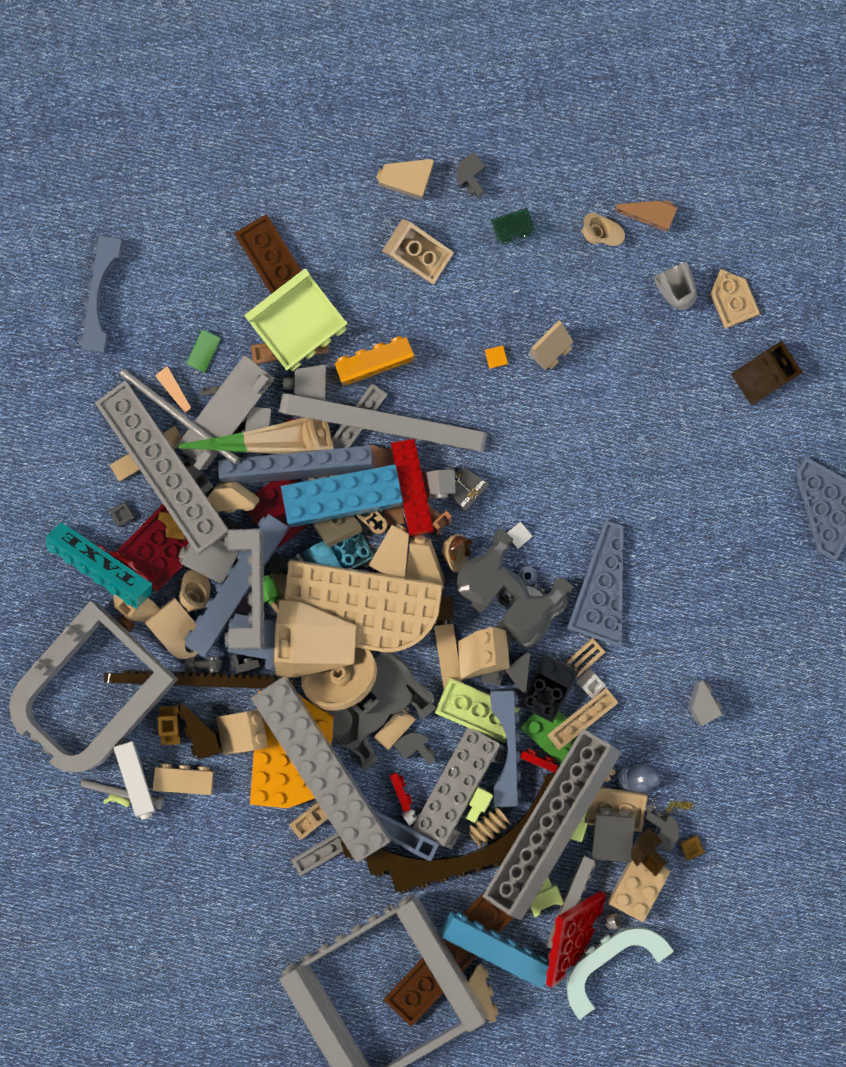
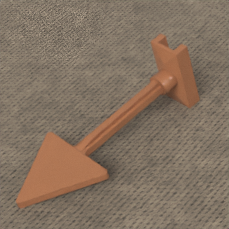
[367,444,452,536]

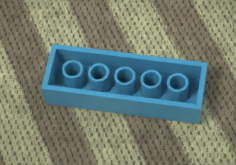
[281,465,403,528]

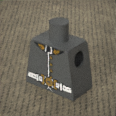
[446,466,489,512]

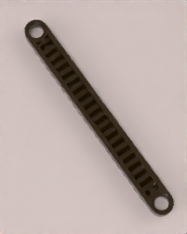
[104,670,295,689]

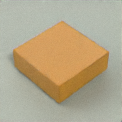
[484,345,508,369]

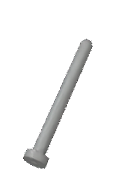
[80,780,165,810]

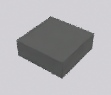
[109,501,135,527]

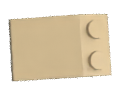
[382,219,454,285]
[529,320,573,370]
[458,627,510,679]

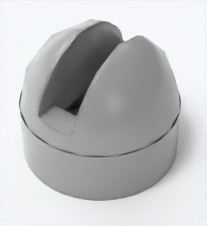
[605,913,621,930]

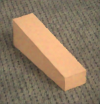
[155,366,192,414]

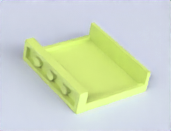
[244,269,348,372]

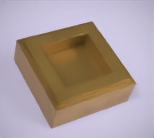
[679,835,705,861]

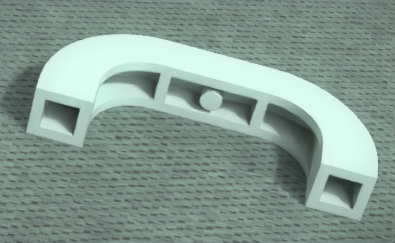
[566,926,674,1020]

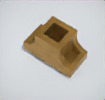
[158,512,187,540]
[158,705,181,745]

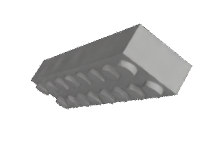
[546,854,596,948]

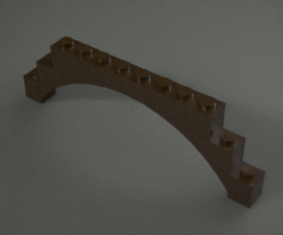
[339,771,557,894]

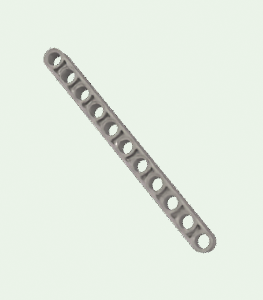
[279,393,488,452]

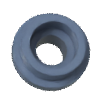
[518,566,537,586]

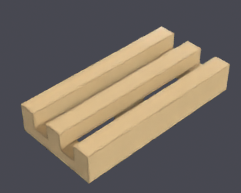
[566,638,606,678]

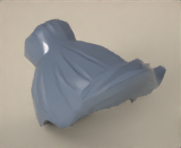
[617,764,661,793]

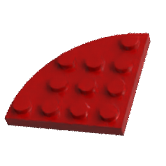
[546,891,607,987]

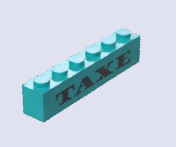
[46,522,152,609]

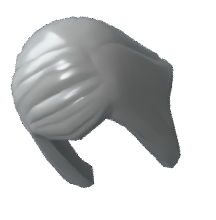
[654,262,697,310]

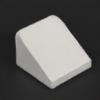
[507,522,533,549]
[577,669,606,699]

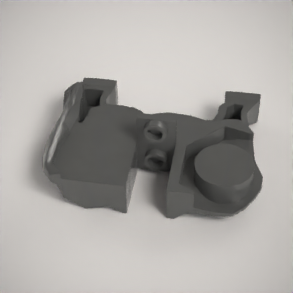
[457,528,574,648]
[322,652,436,772]

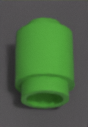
[264,575,281,605]

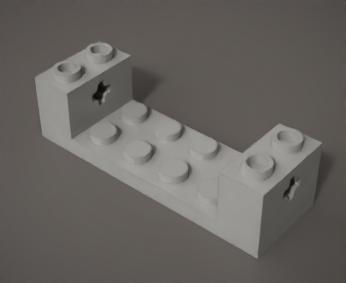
[225,529,264,650]

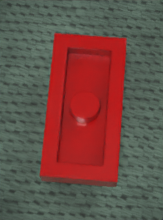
[520,748,558,773]
[390,772,413,812]

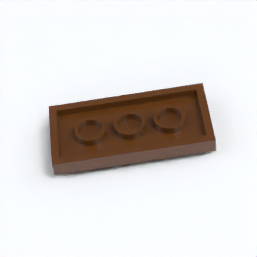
[234,214,302,294]

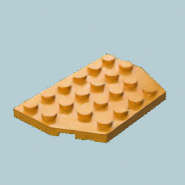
[250,690,334,808]

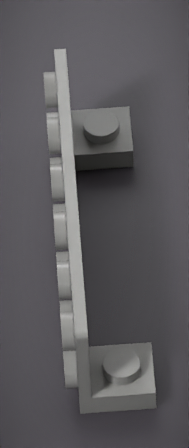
[177,356,274,470]
[413,728,507,849]

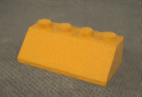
[334,336,414,387]

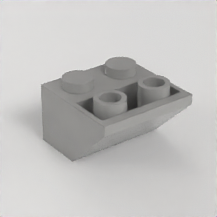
[688,680,723,726]

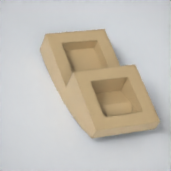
[374,709,416,750]
[289,802,328,840]

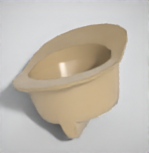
[581,213,625,246]
[179,570,211,612]

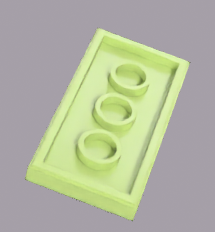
[434,677,520,743]

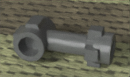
[185,657,222,672]

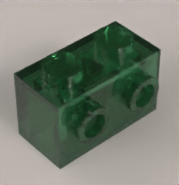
[490,208,535,246]

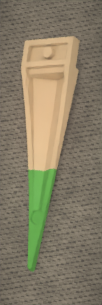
[179,418,334,454]

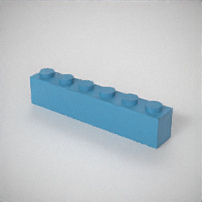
[439,912,550,989]

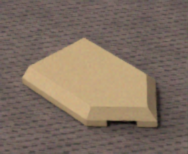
[710,269,760,329]

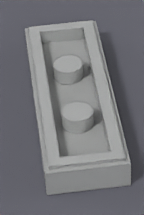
[291,833,343,876]

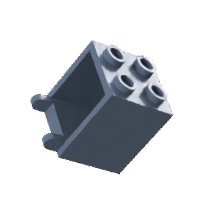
[225,614,276,669]

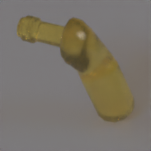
[666,801,692,814]

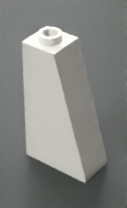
[113,742,156,820]

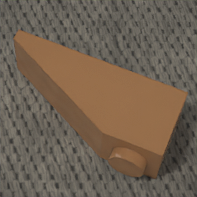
[614,200,677,232]

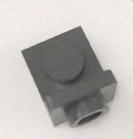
[230,654,261,673]

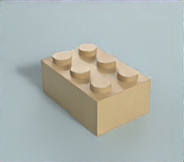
[607,858,671,922]

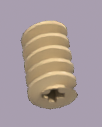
[469,807,511,848]

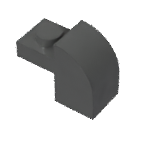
[457,152,485,199]
[182,456,214,495]
[393,732,436,765]
[644,810,679,852]

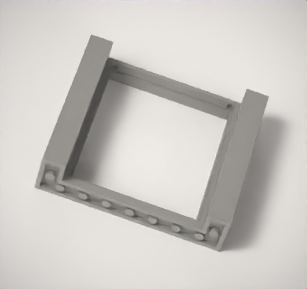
[279,894,488,1067]

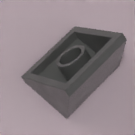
[504,653,530,692]

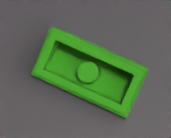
[186,329,221,373]

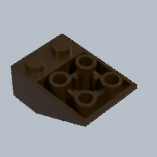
[731,340,803,406]
[178,702,222,760]

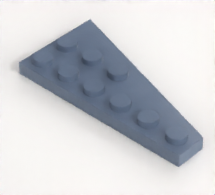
[567,520,623,648]

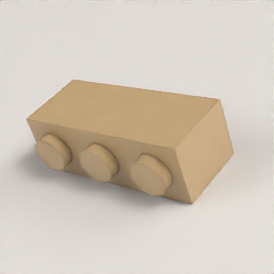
[153,763,214,795]

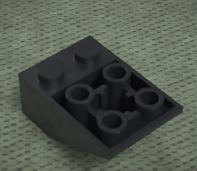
[519,651,580,723]

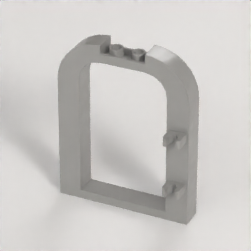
[10,601,178,772]

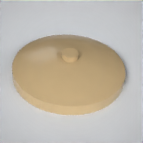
[301,648,377,711]

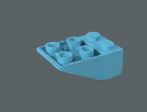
[302,532,374,569]

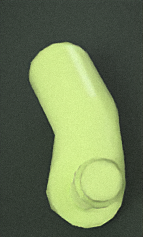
[104,794,131,807]

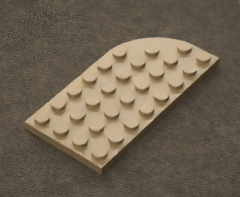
[284,559,443,652]

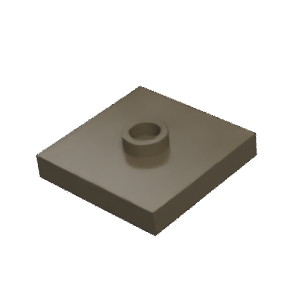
[312,516,362,548]

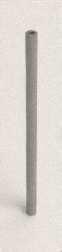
[120,369,240,464]

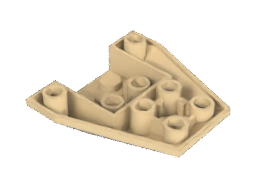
[274,600,357,678]

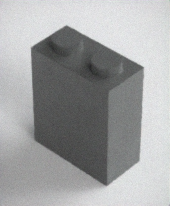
[591,807,635,862]

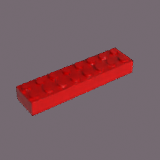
[391,438,433,537]

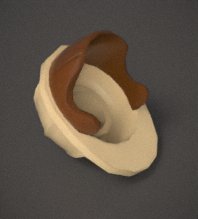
[442,534,472,572]

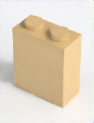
[216,709,268,755]

